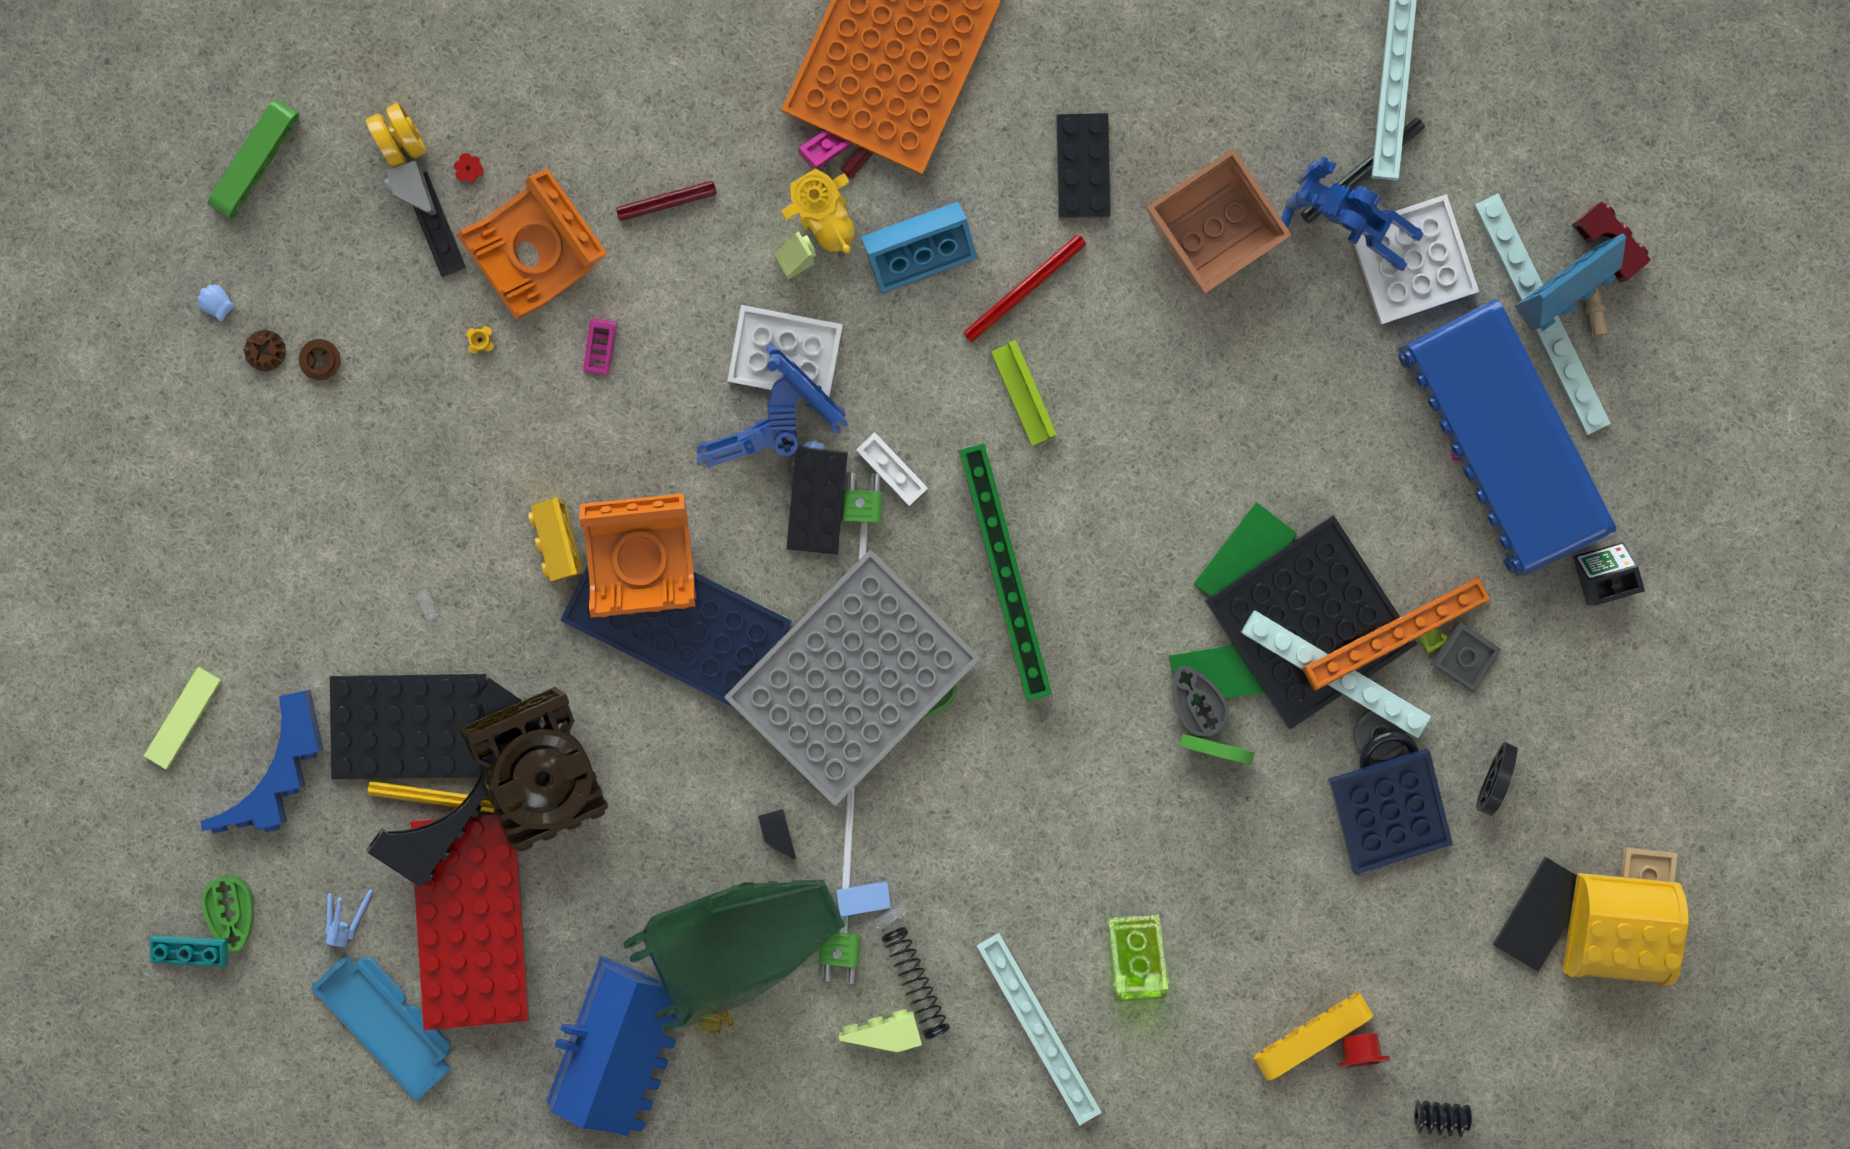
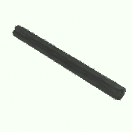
[1300,117,1425,223]

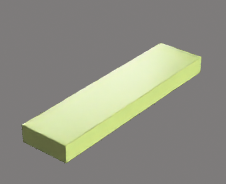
[144,667,222,769]

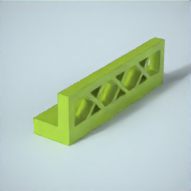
[991,339,1057,446]

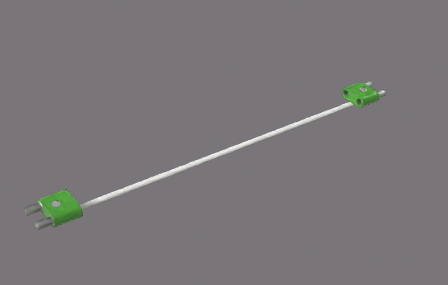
[819,472,883,984]

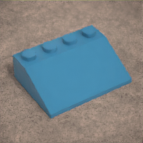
[1514,234,1626,331]

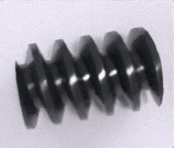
[1414,1100,1472,1138]

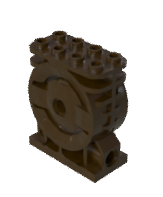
[458,687,609,852]

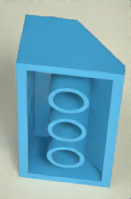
[861,202,978,293]

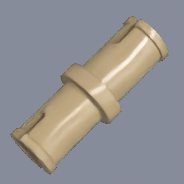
[1584,285,1608,338]

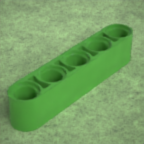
[207,99,300,220]

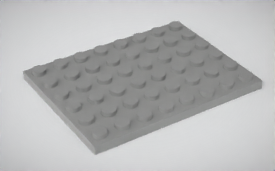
[724,550,981,806]

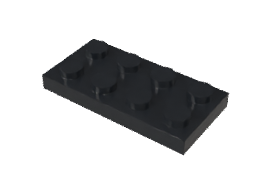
[1056,113,1111,218]
[786,446,848,555]

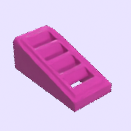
[583,318,617,375]

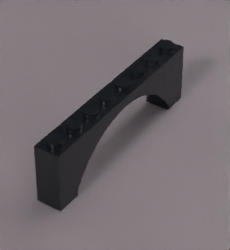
[366,678,542,887]

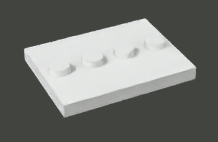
[727,305,843,398]

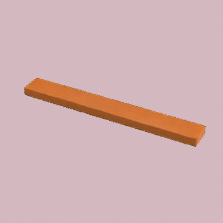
[1302,577,1491,691]

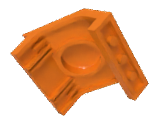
[457,168,608,320]
[579,493,696,618]

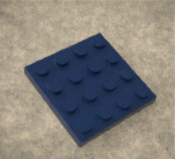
[1328,748,1453,875]

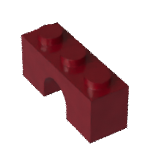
[1572,201,1651,283]

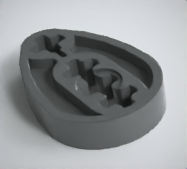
[1172,666,1229,736]

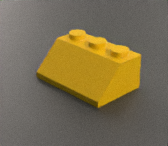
[529,497,583,581]

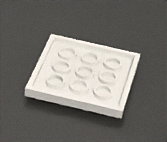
[1348,194,1479,325]

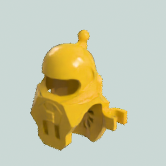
[781,168,855,254]

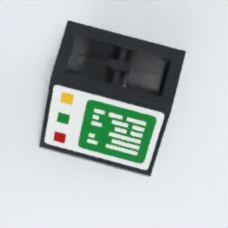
[1573,542,1645,606]

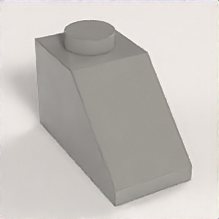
[384,161,437,215]

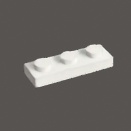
[856,432,928,506]

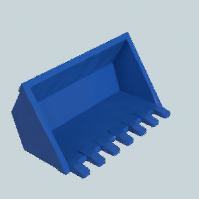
[546,956,692,1136]

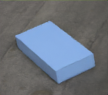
[836,881,891,917]

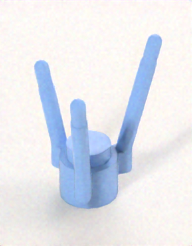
[325,890,373,947]

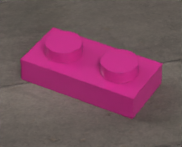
[798,130,853,170]

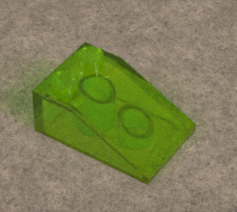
[1108,915,1169,1002]

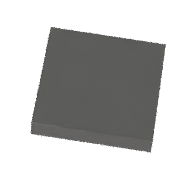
[1430,621,1501,692]

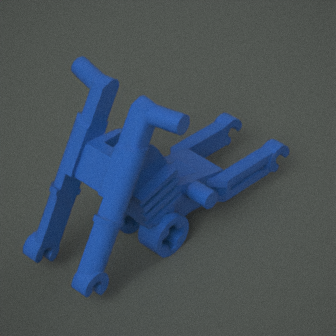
[1281,156,1424,271]
[696,344,848,468]

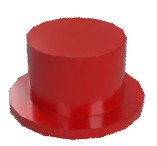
[1338,1034,1390,1068]

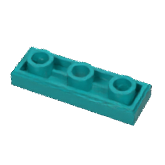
[150,935,228,967]

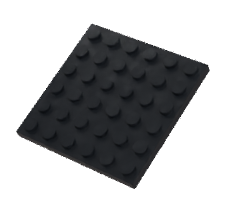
[1204,515,1418,730]

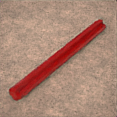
[963,234,1086,342]

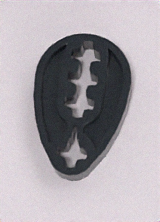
[1476,742,1518,816]

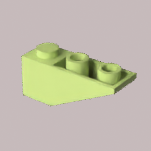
[774,231,816,280]
[839,1009,922,1052]

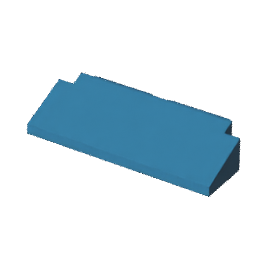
[310,955,451,1101]

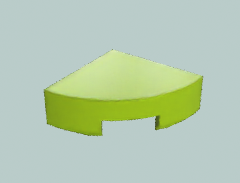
[1418,629,1447,654]

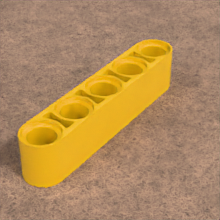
[1253,992,1374,1081]

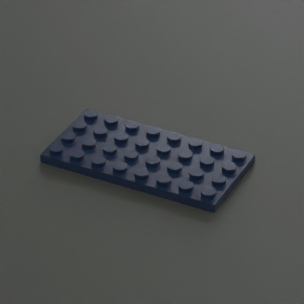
[560,566,792,707]

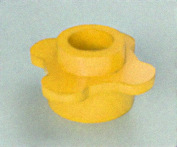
[466,326,494,354]

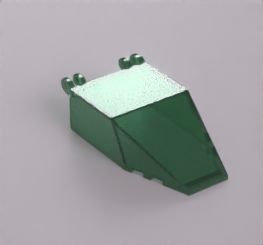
[623,880,845,1034]

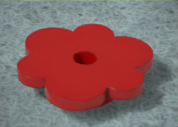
[454,153,484,183]

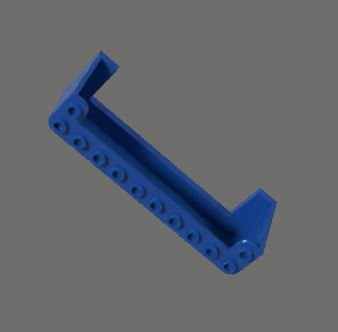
[1398,299,1616,576]

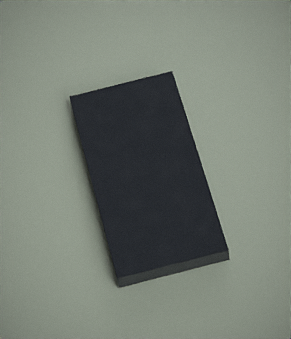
[1493,857,1577,972]

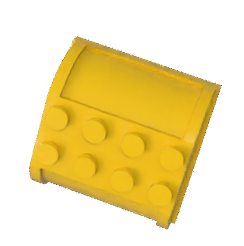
[1563,873,1689,986]

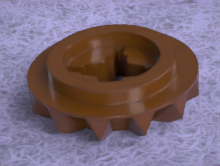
[243,329,286,371]
[299,339,341,380]

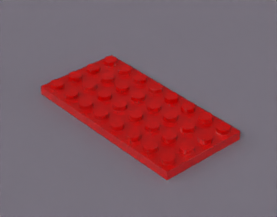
[410,814,529,1031]

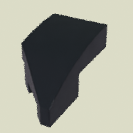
[758,809,797,860]

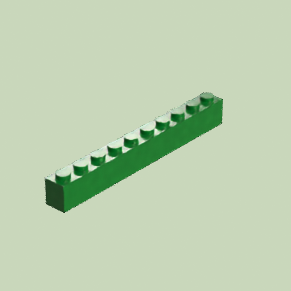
[959,443,1052,701]

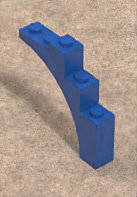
[200,690,324,834]

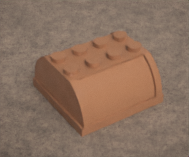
[1146,148,1292,294]

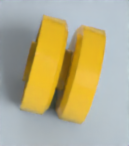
[366,102,427,168]

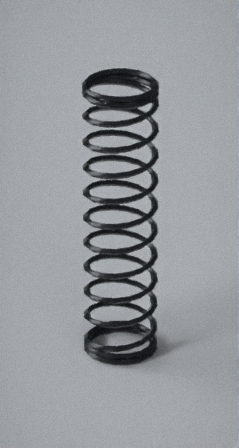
[881,927,950,1039]

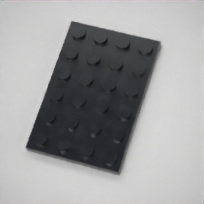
[330,674,487,780]

